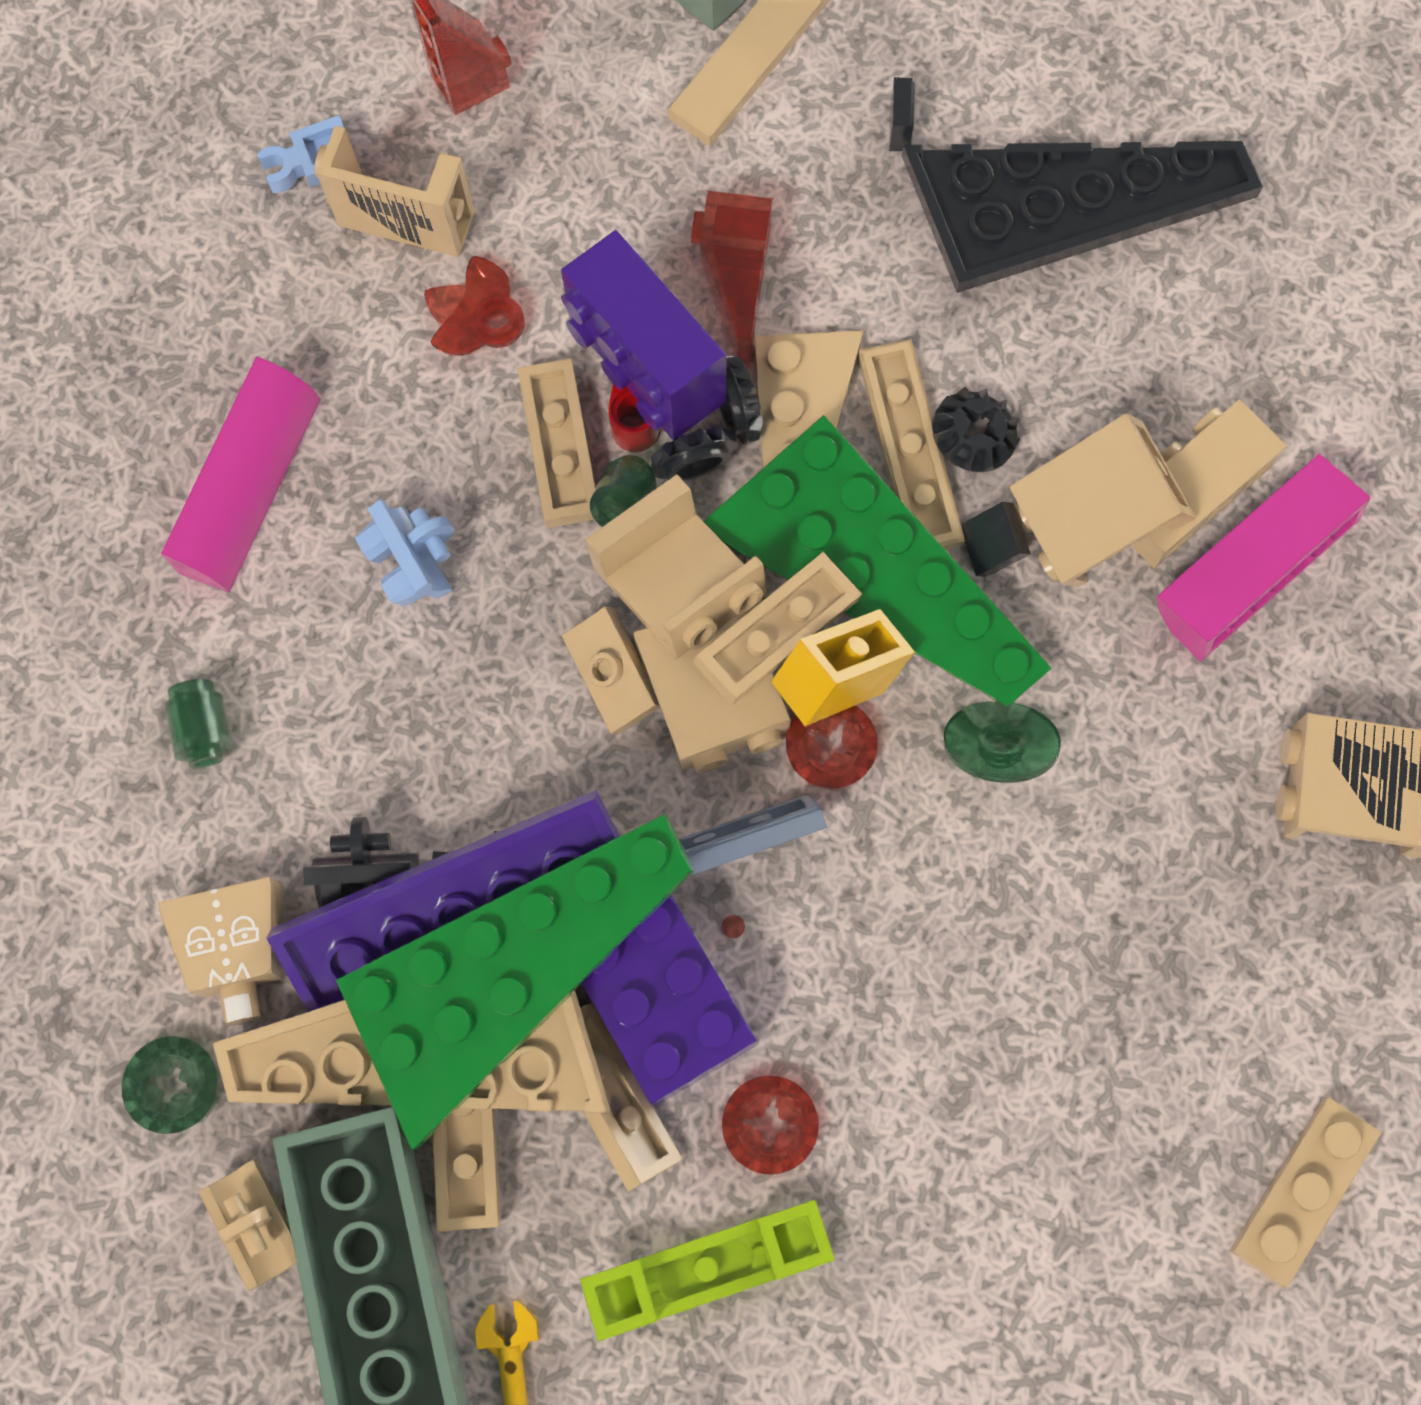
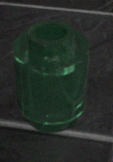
[590,455,657,527]
[164,679,233,768]

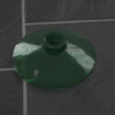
[943,701,1061,783]

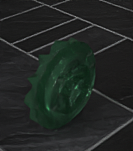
[121,1036,220,1134]

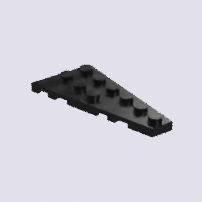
[901,141,1263,293]

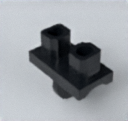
[303,817,419,908]

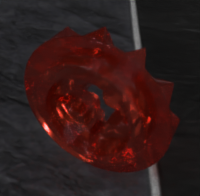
[785,705,878,791]
[722,1076,819,1175]

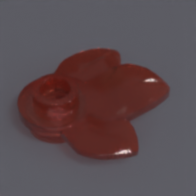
[424,256,525,356]

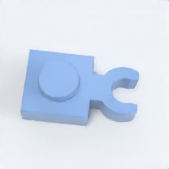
[257,115,344,193]

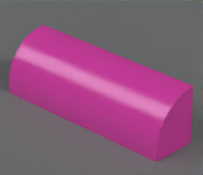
[161,356,320,593]
[1157,453,1371,662]

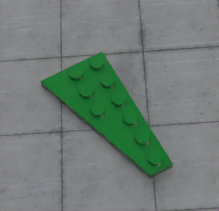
[703,415,1052,708]
[336,814,694,1150]

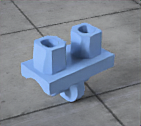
[355,499,454,606]

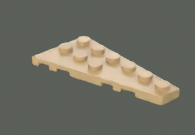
[213,990,611,1113]

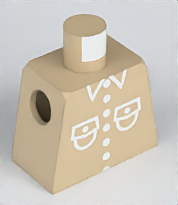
[158,877,284,1025]

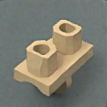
[198,1159,297,1291]

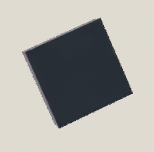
[889,77,915,152]
[961,501,1031,577]

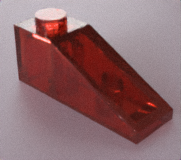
[410,0,512,116]
[691,190,772,369]

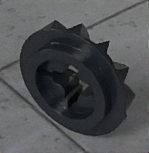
[719,355,763,445]
[932,387,1020,472]
[651,426,738,481]

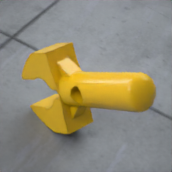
[475,1300,540,1405]

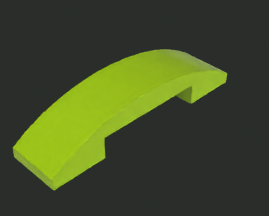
[579,1200,835,1342]

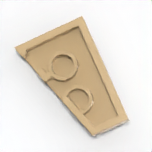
[755,330,864,469]

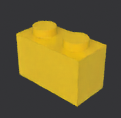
[771,609,915,726]

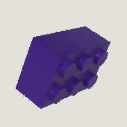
[561,229,726,441]
[582,895,757,1107]

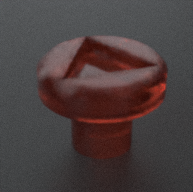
[722,915,745,939]

